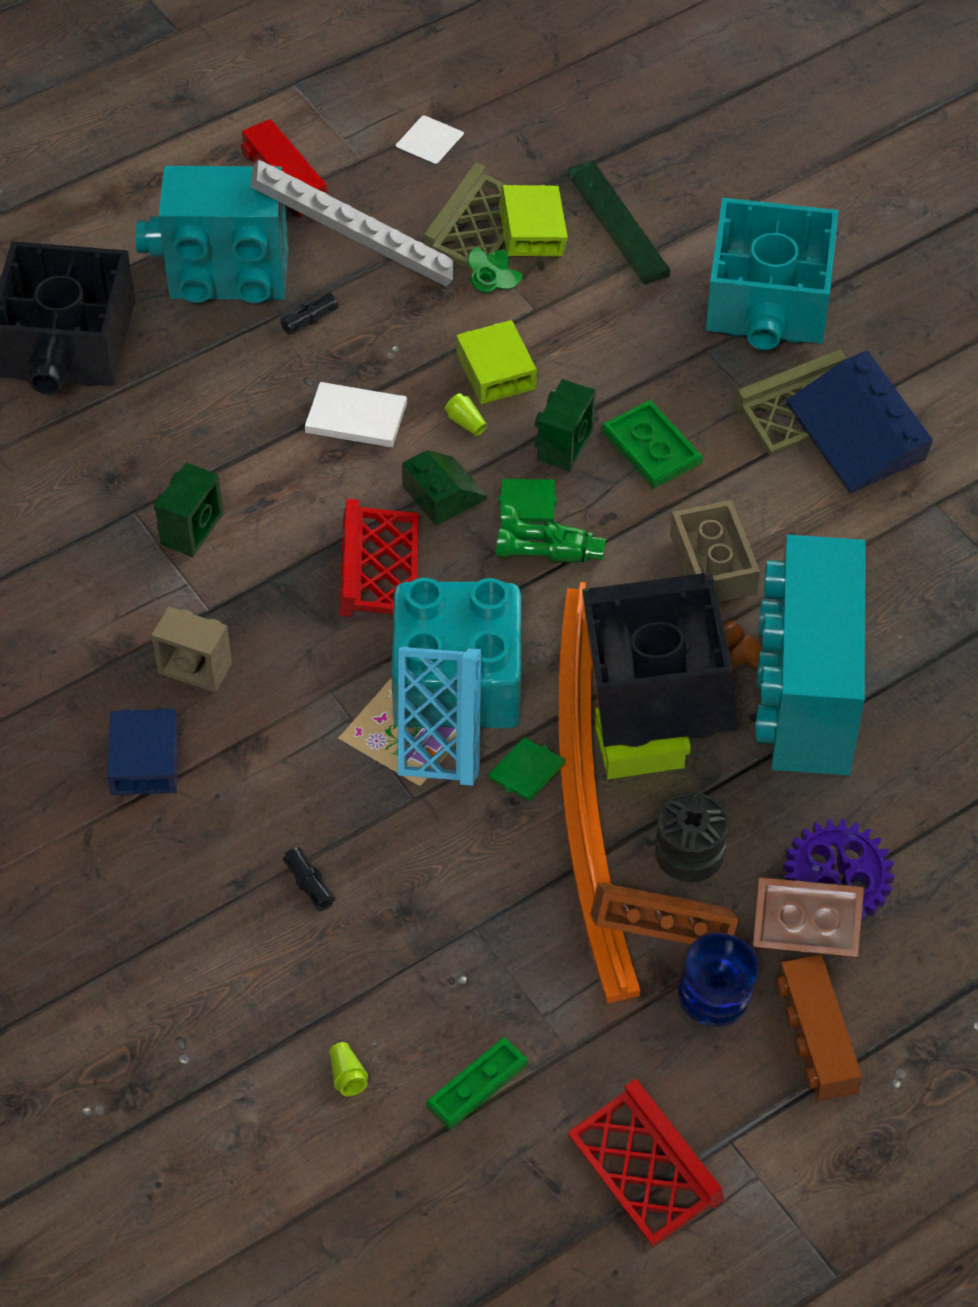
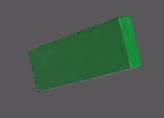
[426,1037,528,1131]

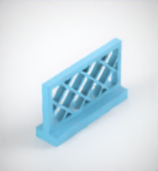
[398,647,481,786]

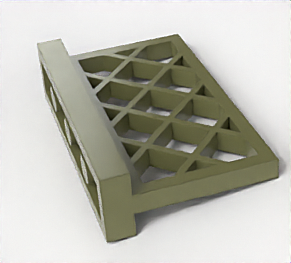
[422,162,506,271]
[733,349,847,456]

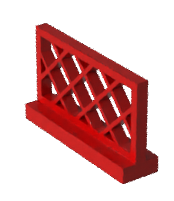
[339,498,418,617]
[567,1078,725,1247]

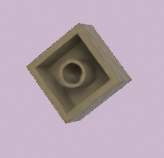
[152,606,232,692]

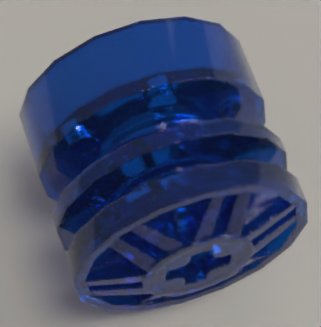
[678,933,759,1027]

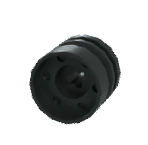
[655,792,728,882]

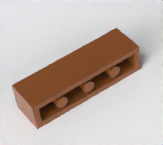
[590,882,738,952]
[775,954,862,1101]

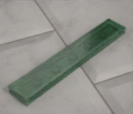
[568,160,670,285]

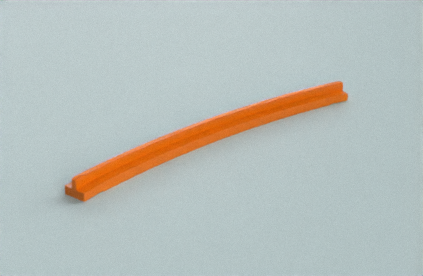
[558,582,640,1004]

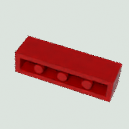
[241,119,327,218]

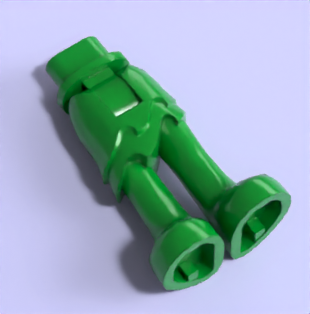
[496,504,606,563]

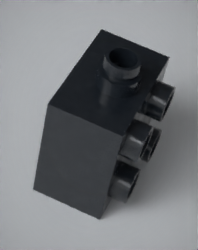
[0,241,135,395]

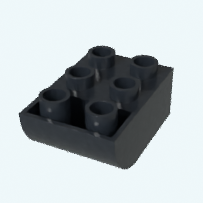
[582,572,737,747]

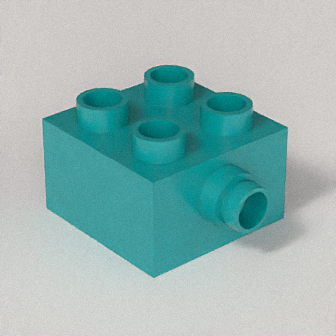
[135,166,289,303]
[706,198,839,350]

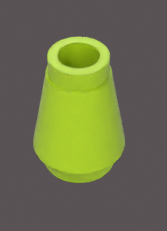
[444,393,488,437]
[329,1042,368,1097]

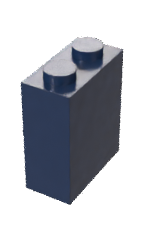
[107,708,179,795]

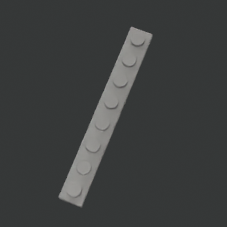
[250,160,454,287]

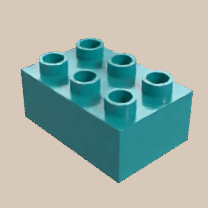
[755,535,865,775]

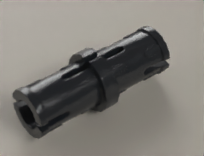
[280,292,338,335]
[283,847,335,911]

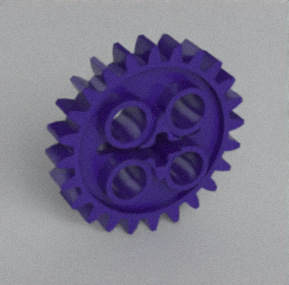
[783,819,895,923]

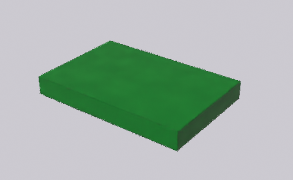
[601,400,703,489]

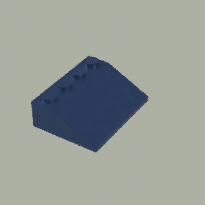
[786,350,933,494]

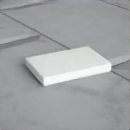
[305,382,407,448]

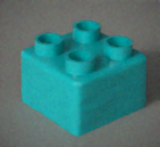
[391,578,521,728]

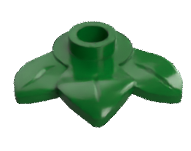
[468,246,523,293]

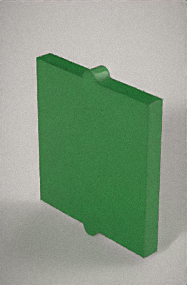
[498,478,557,523]
[488,737,566,802]

